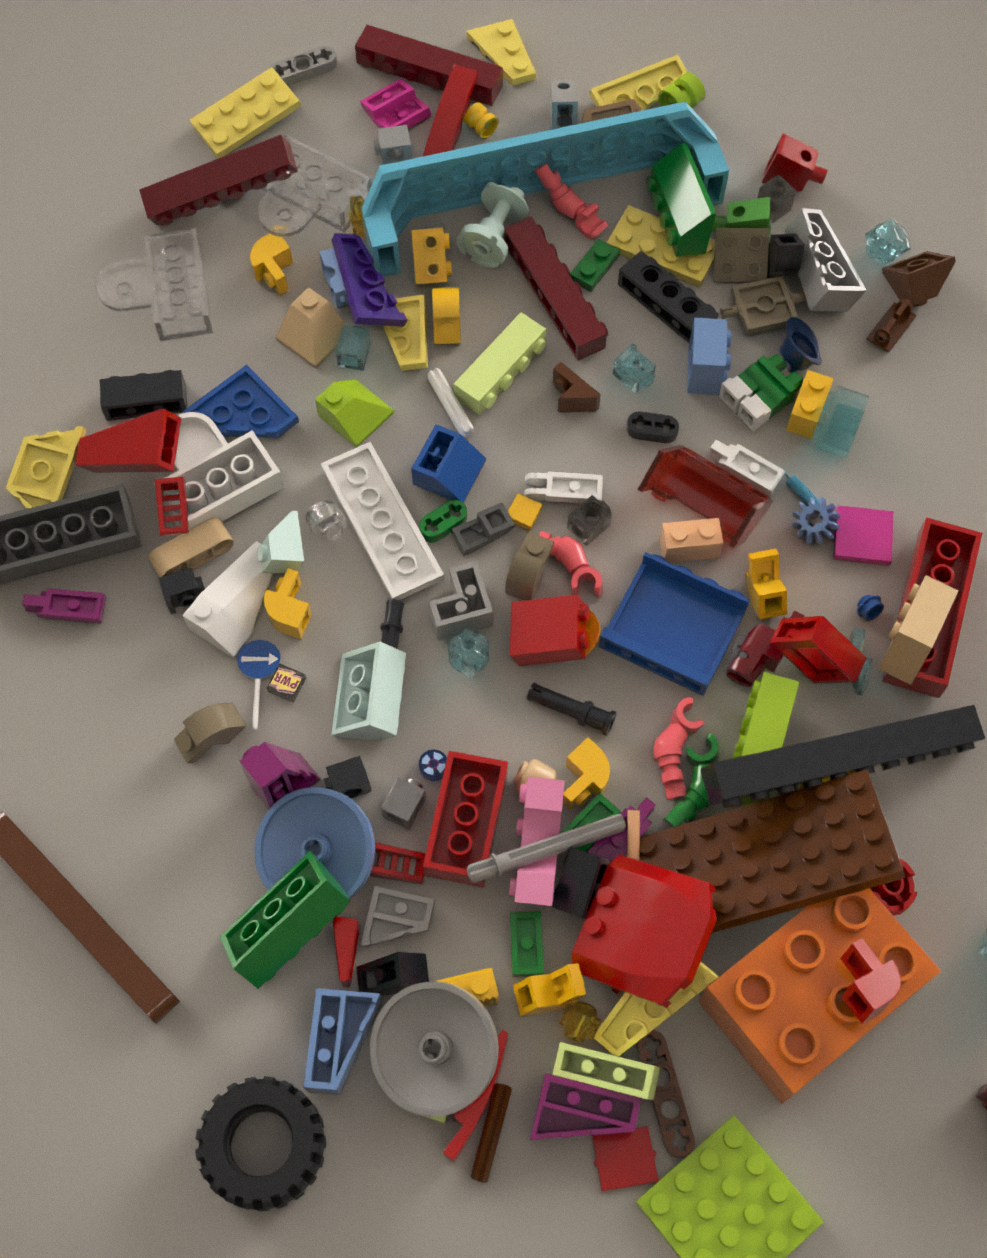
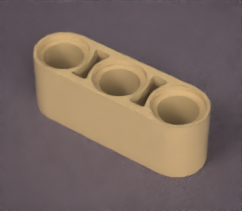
[148,518,234,577]

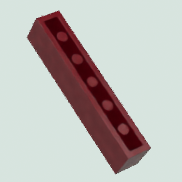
[355,24,503,106]
[139,134,298,226]
[504,217,608,361]

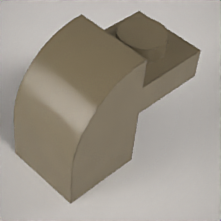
[505,532,554,601]
[174,702,246,763]

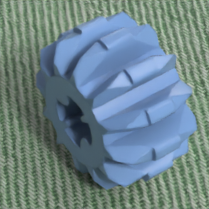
[792,497,841,545]

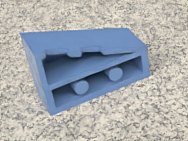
[304,988,383,1095]

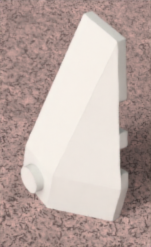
[183,541,274,658]

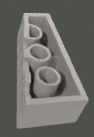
[784,209,867,312]

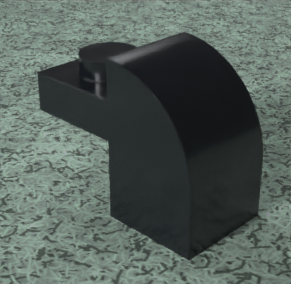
[767,233,804,276]

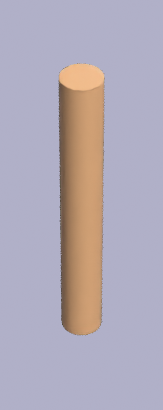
[627,810,640,860]

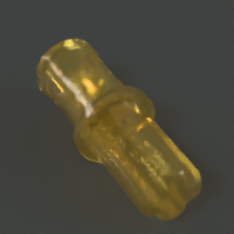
[348,195,365,238]

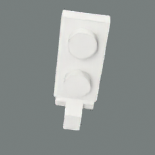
[708,440,785,496]

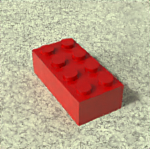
[423,751,508,888]

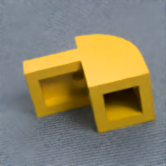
[250,230,293,296]
[432,287,461,344]
[745,548,788,620]
[264,568,312,639]
[563,737,610,810]
[513,963,587,1016]

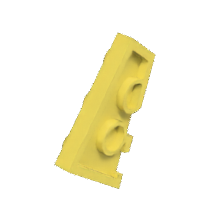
[383,294,428,371]

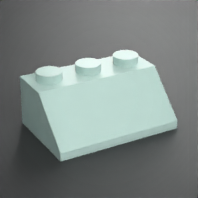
[331,642,406,741]

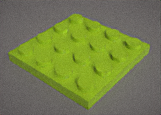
[635,1115,824,1258]

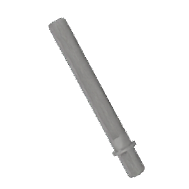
[467,814,626,883]

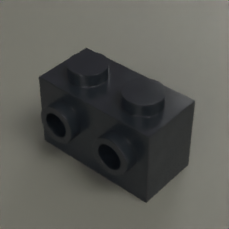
[552,847,612,919]

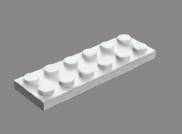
[321,442,444,600]

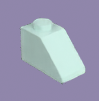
[257,511,304,573]

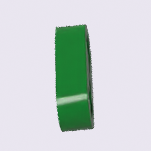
[419,500,467,543]

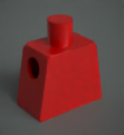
[762,133,828,192]

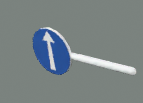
[237,640,281,731]

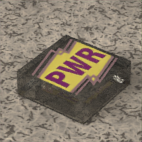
[266,664,307,703]

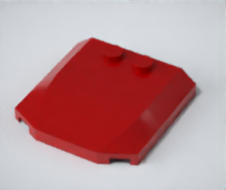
[572,855,716,1008]

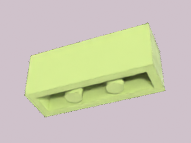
[552,1042,661,1100]

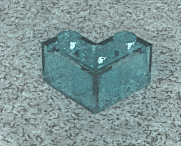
[812,385,869,458]

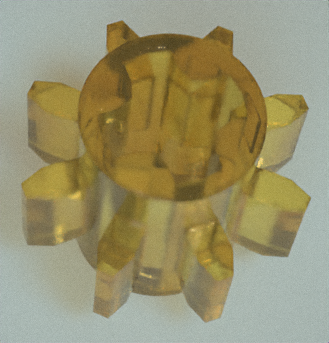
[559,1001,601,1042]

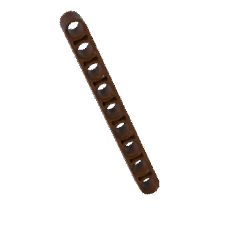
[0,811,180,1024]

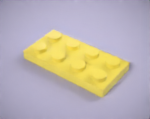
[190,67,301,159]
[606,205,716,288]

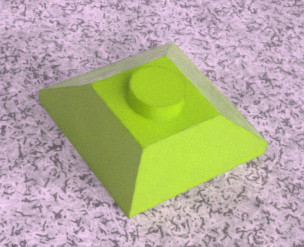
[315,379,395,448]

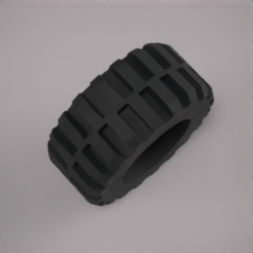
[195,1076,326,1211]

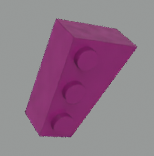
[240,742,321,810]
[530,1073,642,1140]

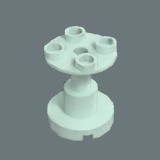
[457,182,529,268]

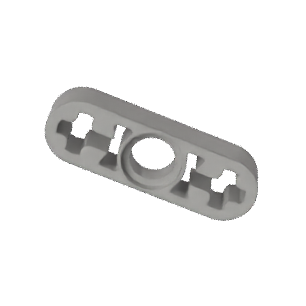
[269,46,337,86]

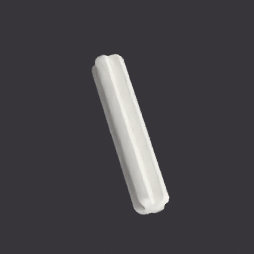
[427,368,474,438]

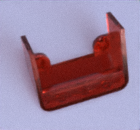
[637,445,773,549]

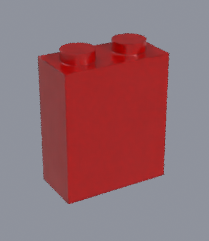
[510,594,590,666]

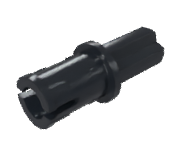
[380,599,404,649]

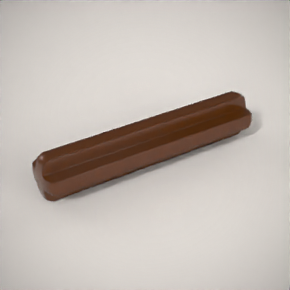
[471,1083,512,1183]

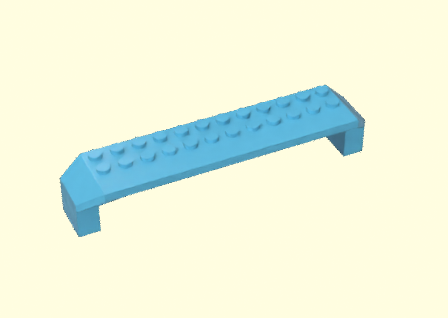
[362,102,730,277]

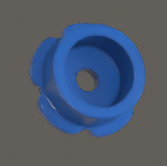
[857,594,884,621]

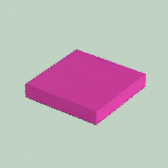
[833,505,894,566]

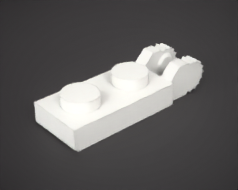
[524,471,603,505]

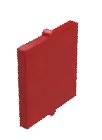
[592,1126,659,1191]

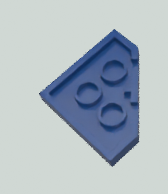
[183,365,299,438]

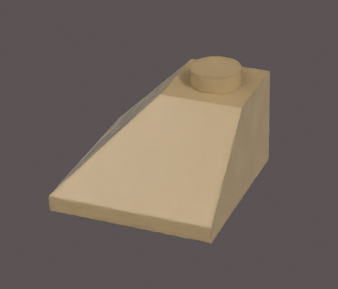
[276,287,351,368]

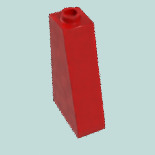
[76,409,181,473]

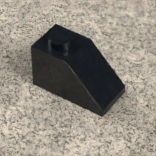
[357,952,429,996]

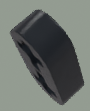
[627,412,679,443]

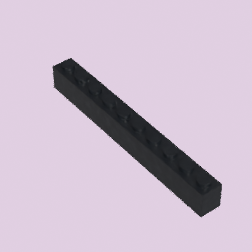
[700,705,986,808]

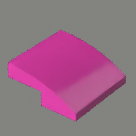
[360,79,431,129]

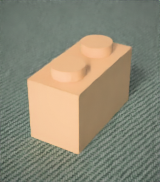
[659,518,723,563]

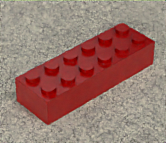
[882,517,983,698]

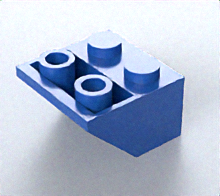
[411,424,486,503]

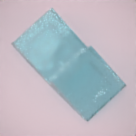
[849,627,873,696]

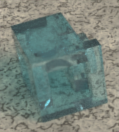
[613,344,656,393]

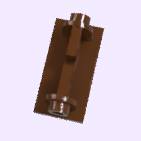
[866,298,917,353]

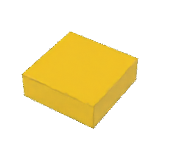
[508,494,543,531]

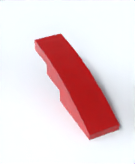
[423,65,478,157]
[443,1029,508,1163]

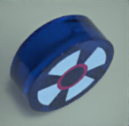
[419,749,447,781]

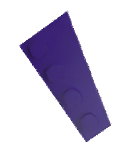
[331,233,407,327]

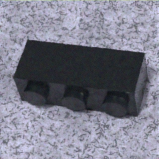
[99,370,188,421]

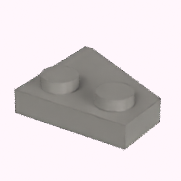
[360,886,435,946]

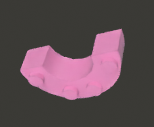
[509,777,565,906]

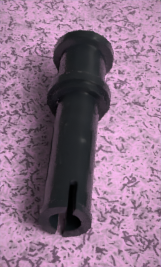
[527,682,617,736]

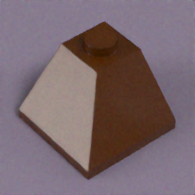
[882,251,956,307]

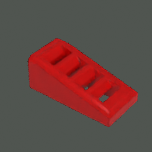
[154,477,189,536]
[369,842,426,884]
[333,916,360,988]

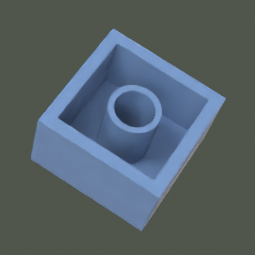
[687,318,732,395]

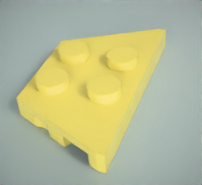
[6,426,87,509]

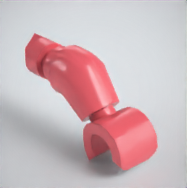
[534,164,609,239]
[539,531,603,598]
[653,697,704,800]

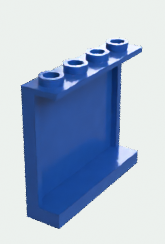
[599,552,750,696]

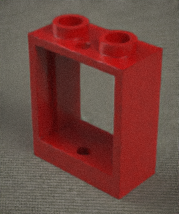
[770,616,867,683]

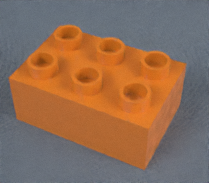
[698,888,941,1104]

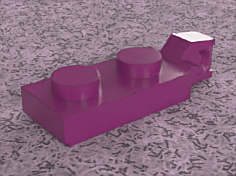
[22,588,106,624]
[588,797,656,861]

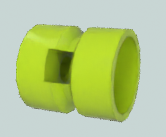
[658,72,706,108]

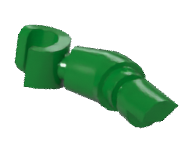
[663,733,719,827]

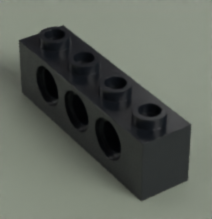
[618,251,719,343]

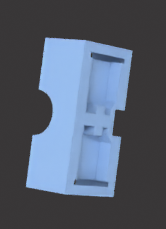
[320,248,349,308]

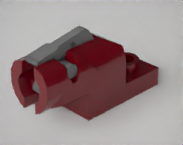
[726,610,805,687]

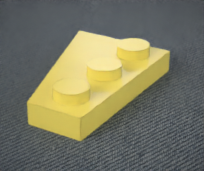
[466,19,536,86]

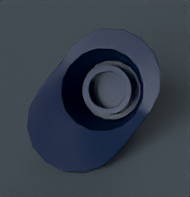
[780,317,822,373]

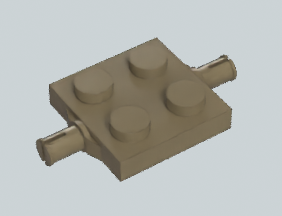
[720,276,807,335]

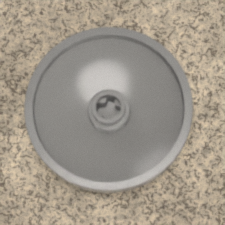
[370,981,499,1117]

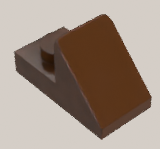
[553,362,601,412]

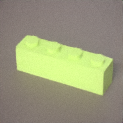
[453,312,547,415]

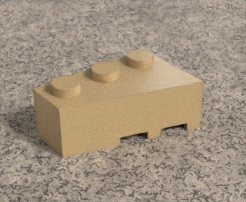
[878,575,958,685]

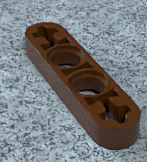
[637,1030,695,1158]

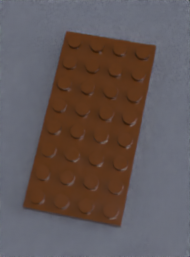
[639,769,906,933]

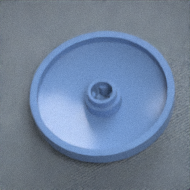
[254,787,375,900]

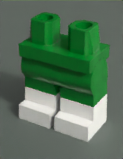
[719,354,803,432]

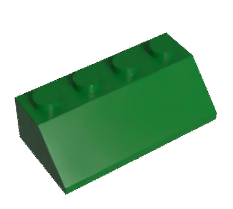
[646,143,716,257]
[220,851,351,989]

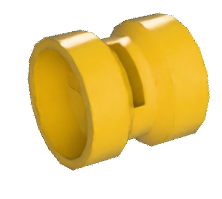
[464,103,499,139]

